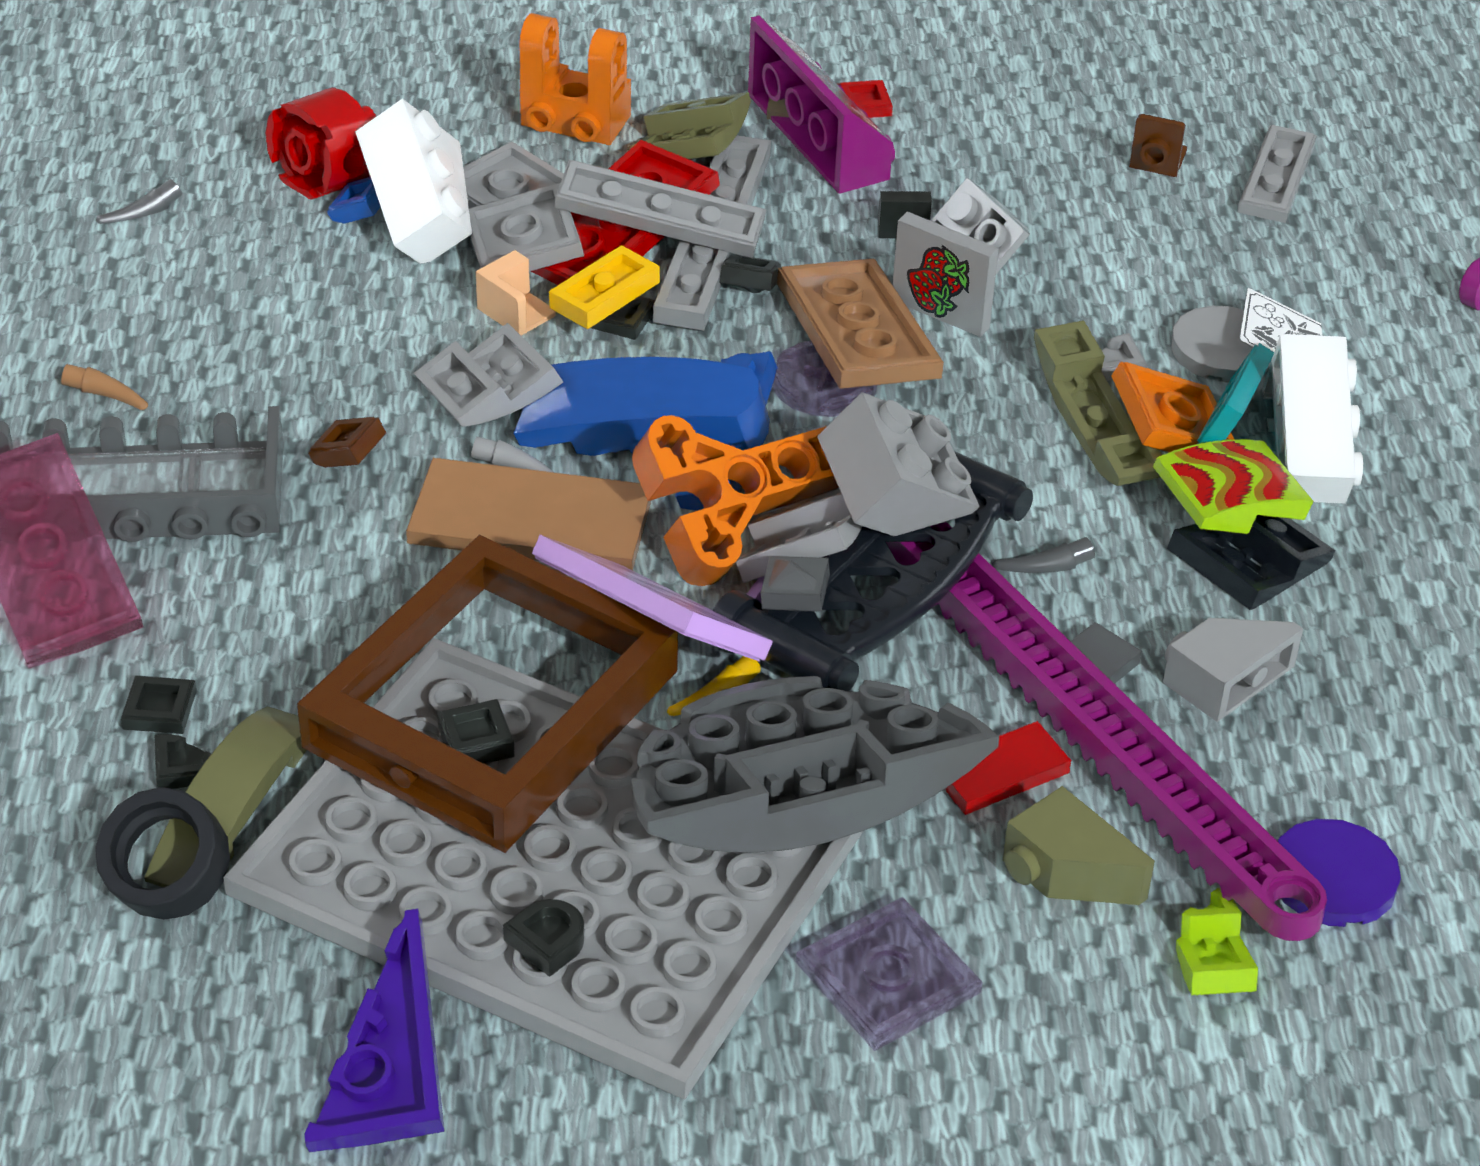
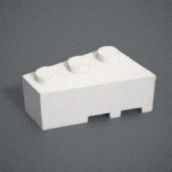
[355,99,472,264]
[1262,334,1363,504]

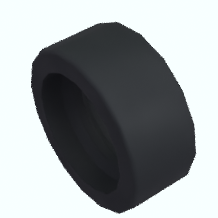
[95,787,230,920]

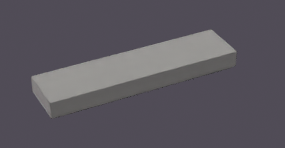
[555,159,766,258]

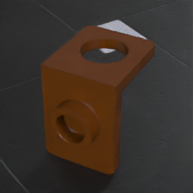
[1129,114,1187,177]

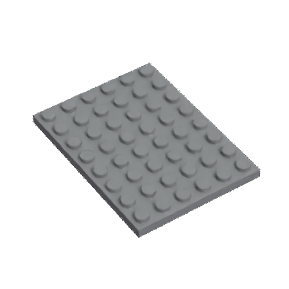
[223,638,863,1100]

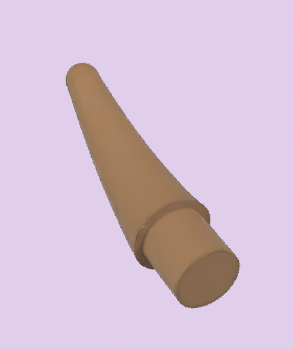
[61,364,148,410]

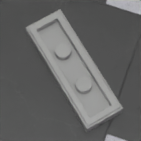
[1237,125,1317,223]

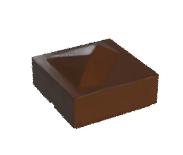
[308,417,386,468]

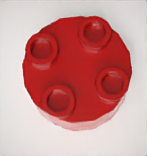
[265,87,376,200]

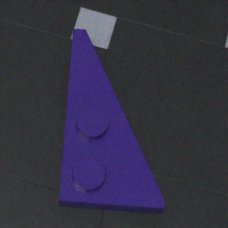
[304,908,445,1152]

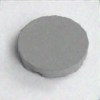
[1171,305,1272,382]

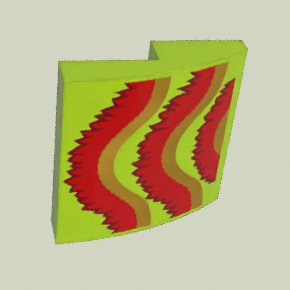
[1153,439,1314,534]

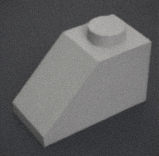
[1163,618,1303,722]

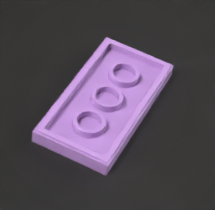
[532,535,773,662]

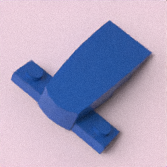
[513,351,778,511]

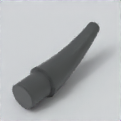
[993,537,1095,573]

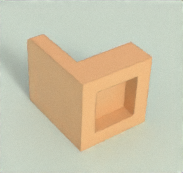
[476,250,556,336]

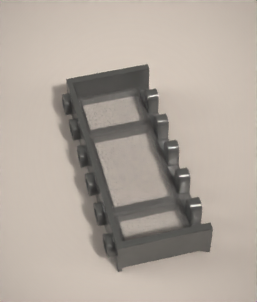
[0,406,284,546]

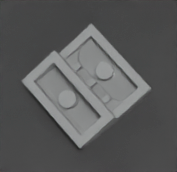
[414,323,563,427]
[736,488,862,582]

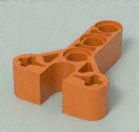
[632,415,839,586]

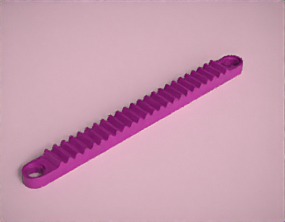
[886,521,1327,941]

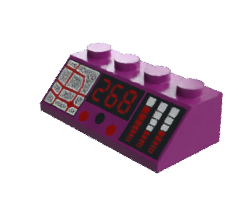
[748,15,895,194]

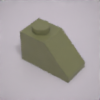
[1002,786,1155,905]

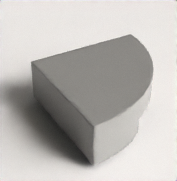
[1102,333,1148,381]

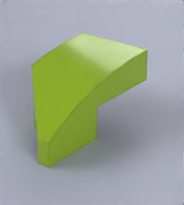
[1176,888,1258,996]

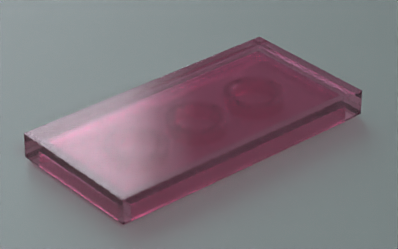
[0,433,144,669]

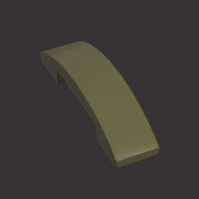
[1034,320,1162,486]
[145,706,307,888]

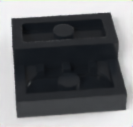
[1167,515,1336,610]

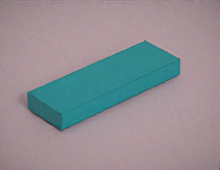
[1197,343,1274,444]

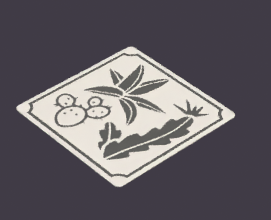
[1240,288,1322,352]

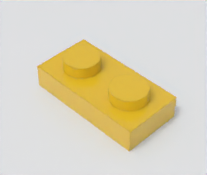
[549,245,660,330]

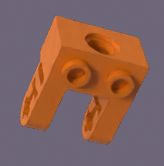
[519,13,631,145]

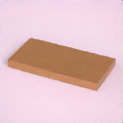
[777,258,944,389]
[406,458,652,571]

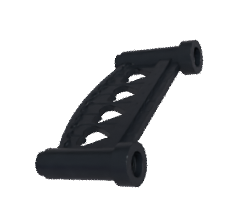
[712,451,1033,691]

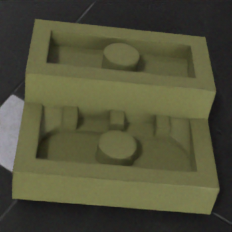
[627,92,751,159]

